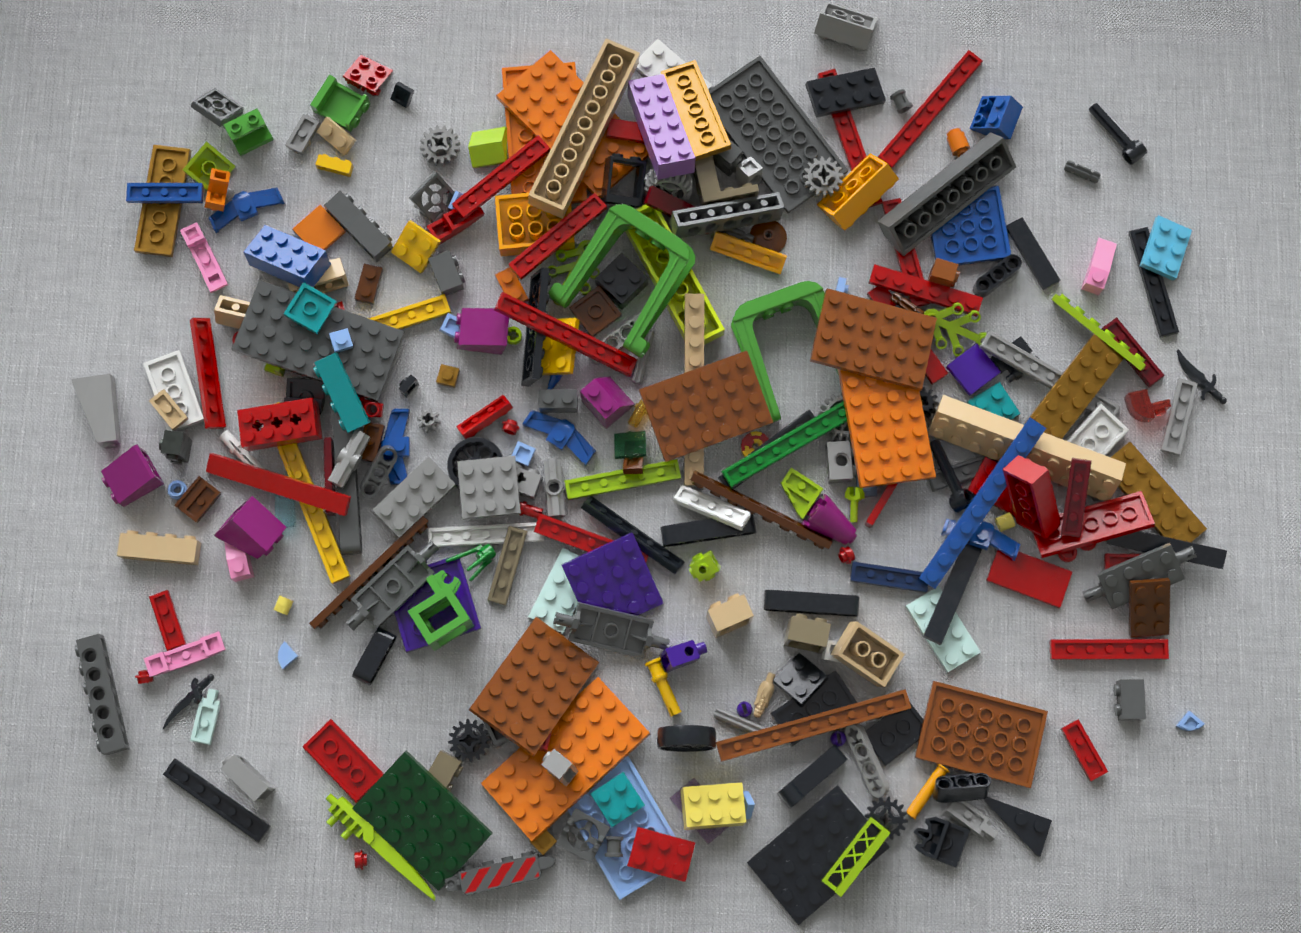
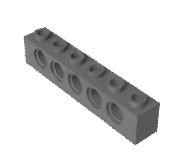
[669,192,785,238]
[75,634,130,755]

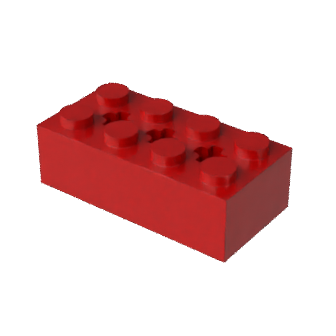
[237,398,323,451]
[1003,455,1061,539]

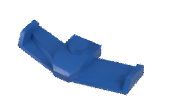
[209,187,285,233]
[381,409,410,485]
[522,410,596,466]
[941,519,1021,561]

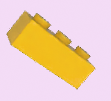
[315,154,354,177]

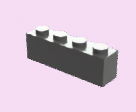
[324,191,393,262]

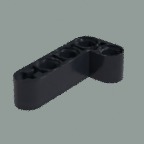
[777,744,848,809]

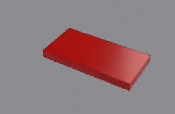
[986,549,1073,608]
[302,719,384,803]

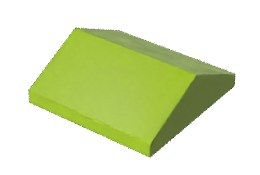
[468,127,507,168]
[182,141,235,191]

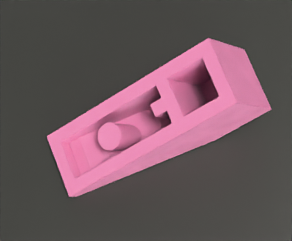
[1081,238,1117,295]
[224,542,254,582]

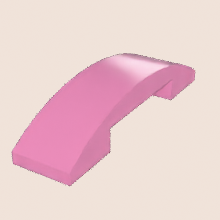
[180,222,228,293]
[144,631,226,677]

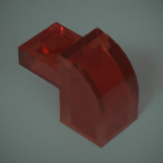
[1124,389,1171,422]

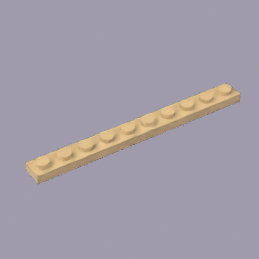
[684,294,704,485]

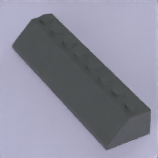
[877,132,1016,256]

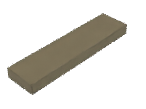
[487,526,528,605]

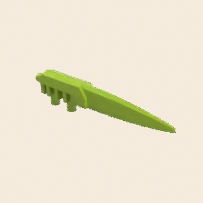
[326,793,435,901]

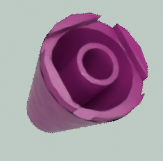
[802,494,857,545]

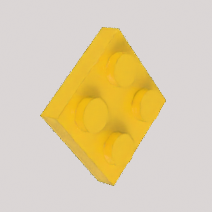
[391,220,441,273]

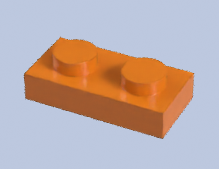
[495,267,529,303]

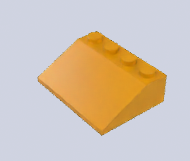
[495,193,575,257]

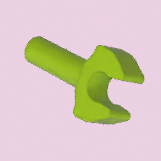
[845,487,865,522]

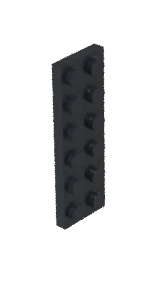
[521,267,551,387]

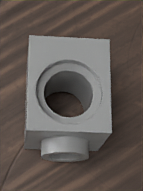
[735,157,763,186]

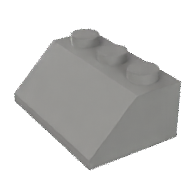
[814,2,878,50]

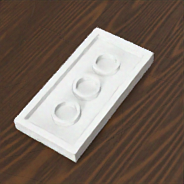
[636,39,712,90]
[143,350,204,431]

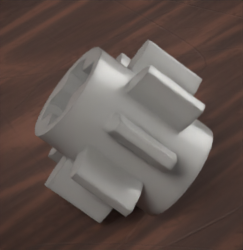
[417,408,441,433]

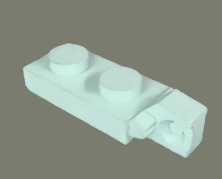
[190,689,220,745]

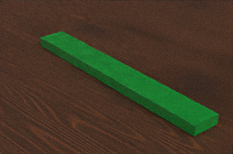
[721,401,847,488]

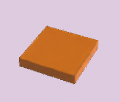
[292,205,346,250]

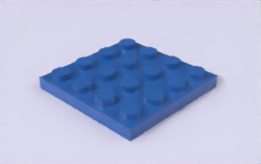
[931,186,1011,265]

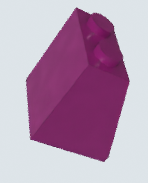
[454,308,509,355]
[580,376,635,429]
[101,444,164,507]
[214,496,287,559]

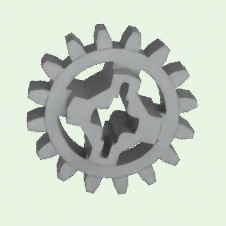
[420,125,461,166]
[802,156,844,198]

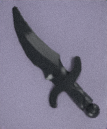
[1177,349,1227,404]
[163,674,214,729]

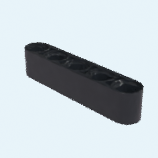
[660,514,756,547]
[764,590,860,617]

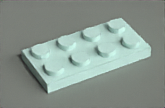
[528,548,579,634]
[905,586,981,673]

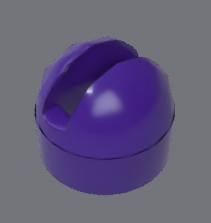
[736,701,752,718]
[830,731,846,747]

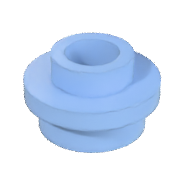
[168,480,187,500]

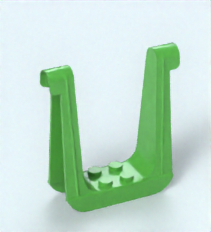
[548,204,695,358]
[731,281,839,426]

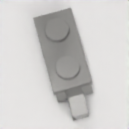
[945,801,999,841]

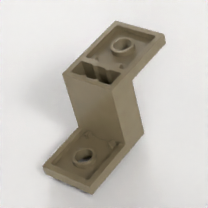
[693,156,759,206]

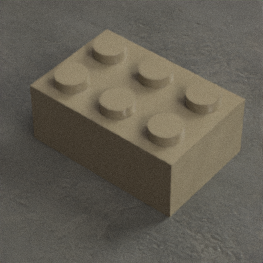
[783,614,831,654]

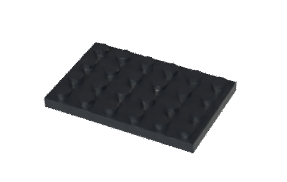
[747,785,890,925]

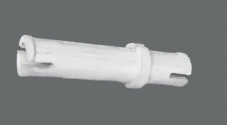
[219,430,266,470]

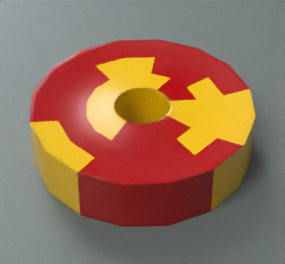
[740,431,769,457]

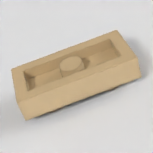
[316,117,356,155]
[149,389,189,431]

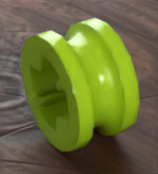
[507,326,522,345]

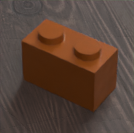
[928,258,960,288]

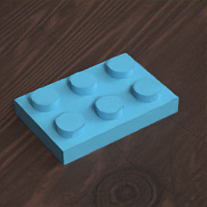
[1140,215,1192,281]

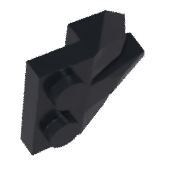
[284,378,325,421]
[913,817,970,868]

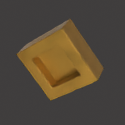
[436,364,460,388]
[529,830,557,855]

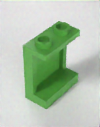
[310,74,370,132]
[223,108,274,156]

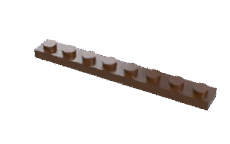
[690,470,832,549]
[309,515,429,629]

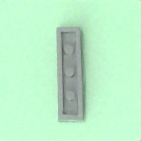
[1160,378,1198,456]

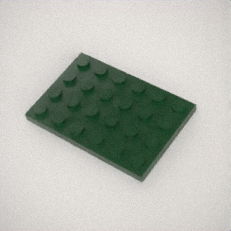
[352,750,493,891]

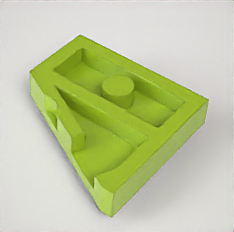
[780,467,823,520]

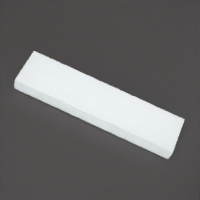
[673,485,751,531]

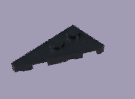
[984,797,1052,857]

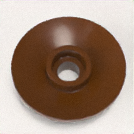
[750,221,787,253]

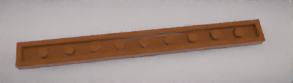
[716,689,911,762]

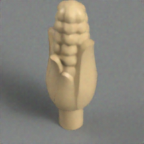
[753,672,775,718]

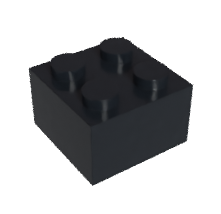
[595,253,649,310]

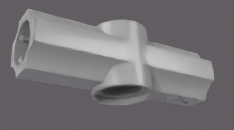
[328,429,371,488]
[544,458,565,518]

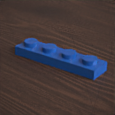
[126,183,204,203]

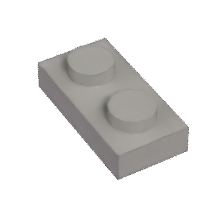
[285,114,321,155]

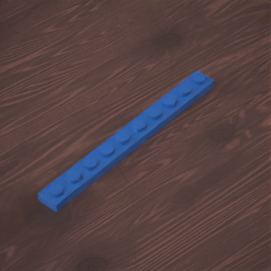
[919,417,1046,589]

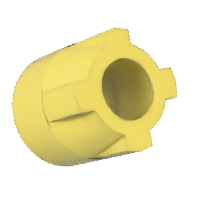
[995,512,1015,532]
[273,595,294,615]

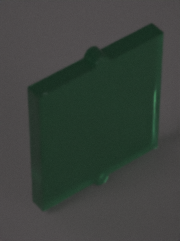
[614,431,647,459]

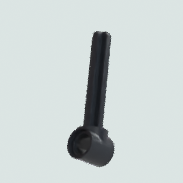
[1089,103,1147,165]
[930,439,974,513]

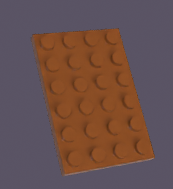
[810,288,937,391]
[639,350,773,462]
[469,617,599,756]
[914,681,1048,788]

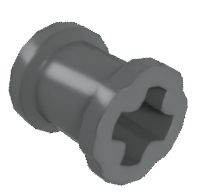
[890,89,913,114]
[605,836,623,857]

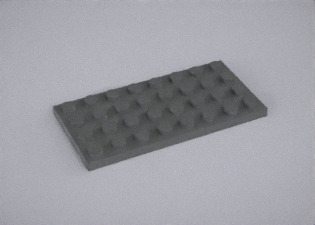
[708,56,848,213]
[232,280,404,402]

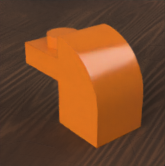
[204,168,230,211]

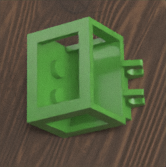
[408,570,474,651]

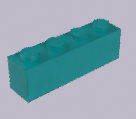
[313,353,370,433]

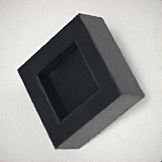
[390,82,415,108]
[398,375,419,398]

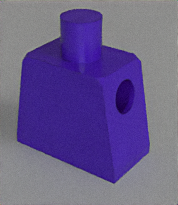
[659,640,708,673]

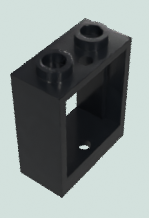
[601,153,647,208]

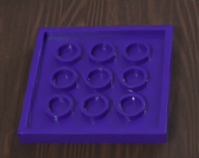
[561,533,664,616]
[395,557,481,653]

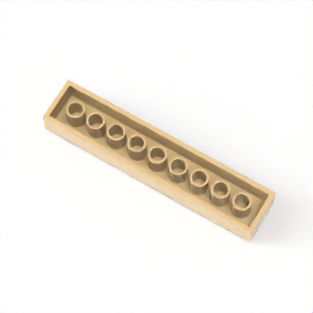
[528,38,640,219]
[928,395,1126,501]

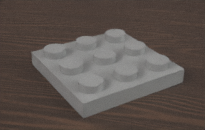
[457,456,521,520]

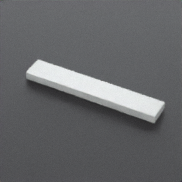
[428,522,544,548]

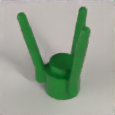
[446,544,496,582]

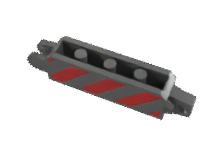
[445,851,555,895]

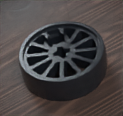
[447,437,503,490]
[657,725,717,752]

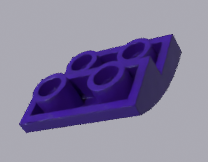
[946,343,1001,396]

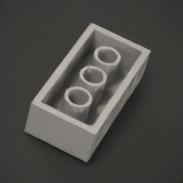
[372,457,456,538]

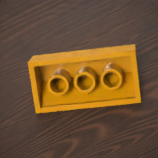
[816,153,899,231]

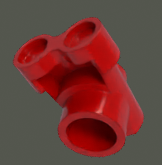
[358,396,384,418]

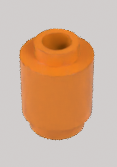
[947,128,970,157]

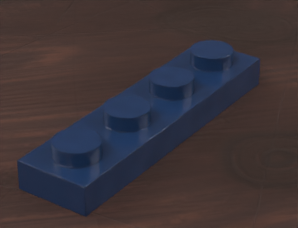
[850,561,928,593]

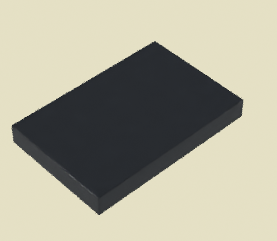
[866,703,923,766]

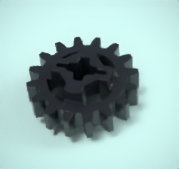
[448,719,491,762]
[865,796,908,840]

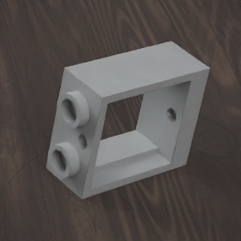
[220,754,276,803]

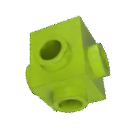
[689,550,721,582]

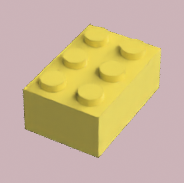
[680,782,746,830]

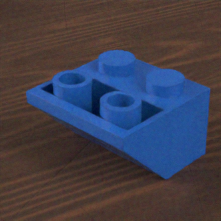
[970,95,1023,139]

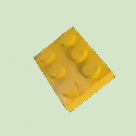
[541,318,580,376]

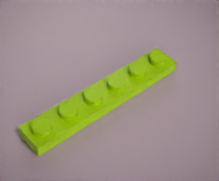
[1051,294,1146,371]
[564,459,681,500]

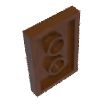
[1129,578,1170,638]

